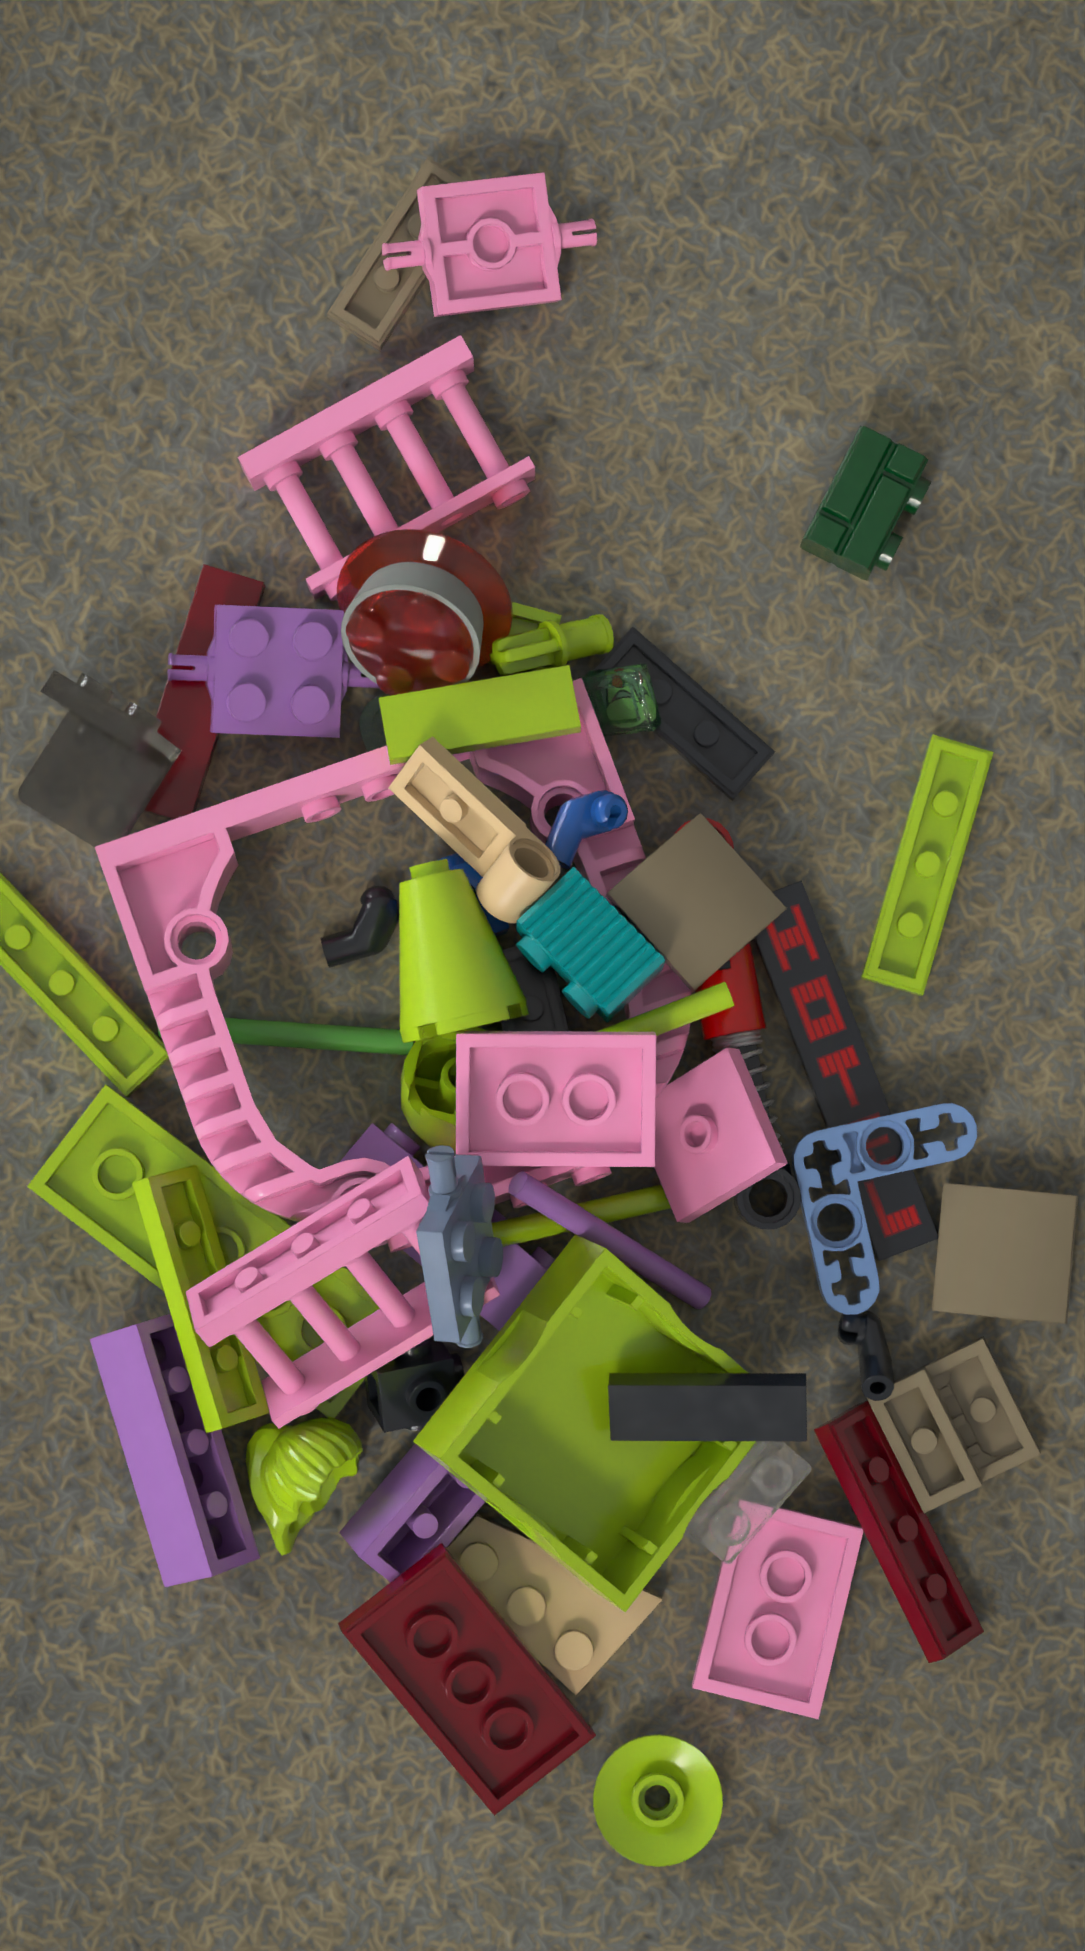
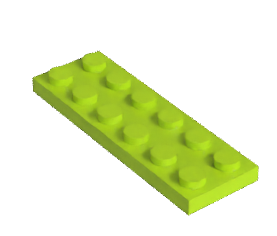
[27,1084,380,1419]

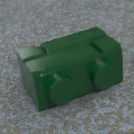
[800,425,932,581]

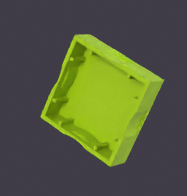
[413,1235,756,1612]

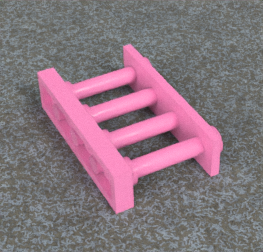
[238,335,535,601]
[185,1155,500,1429]

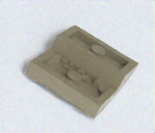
[606,813,787,993]
[932,1183,1078,1324]
[866,1336,1041,1513]

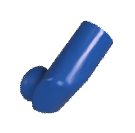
[545,790,628,869]

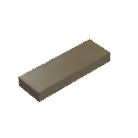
[327,157,466,352]

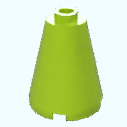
[399,859,529,1043]

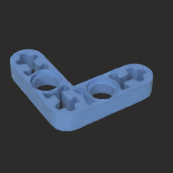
[792,1103,977,1315]

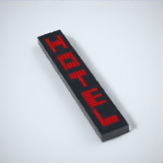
[754,880,938,1261]

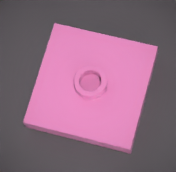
[654,1047,788,1223]

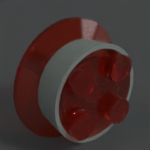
[337,529,513,695]

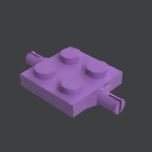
[167,605,384,738]

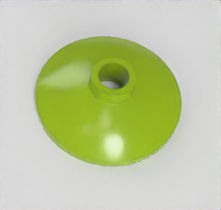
[593,1734,723,1867]

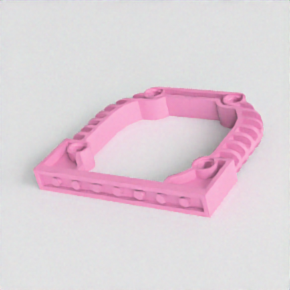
[95,678,691,1253]

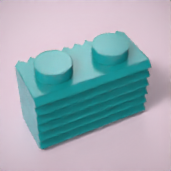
[516,867,665,1023]

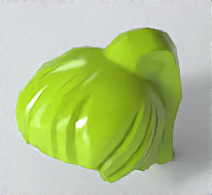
[246,1418,363,1556]

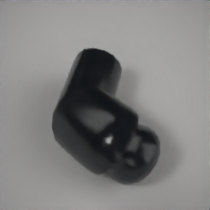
[320,886,399,968]
[838,1310,894,1401]

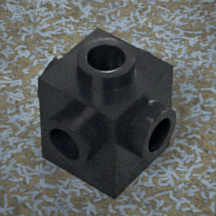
[365,1335,464,1433]

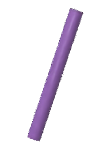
[508,1171,711,1309]

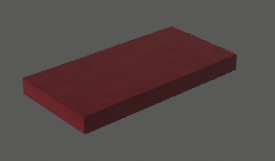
[338,1543,596,1816]

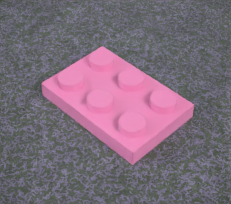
[456,1031,656,1167]
[692,1496,863,1719]

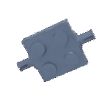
[416,1145,503,1348]

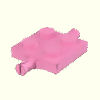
[382,172,597,317]

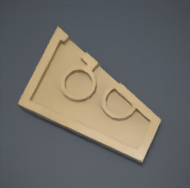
[447,1514,663,1695]

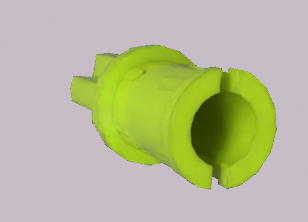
[489,614,614,676]

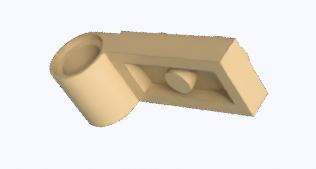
[389,736,560,923]

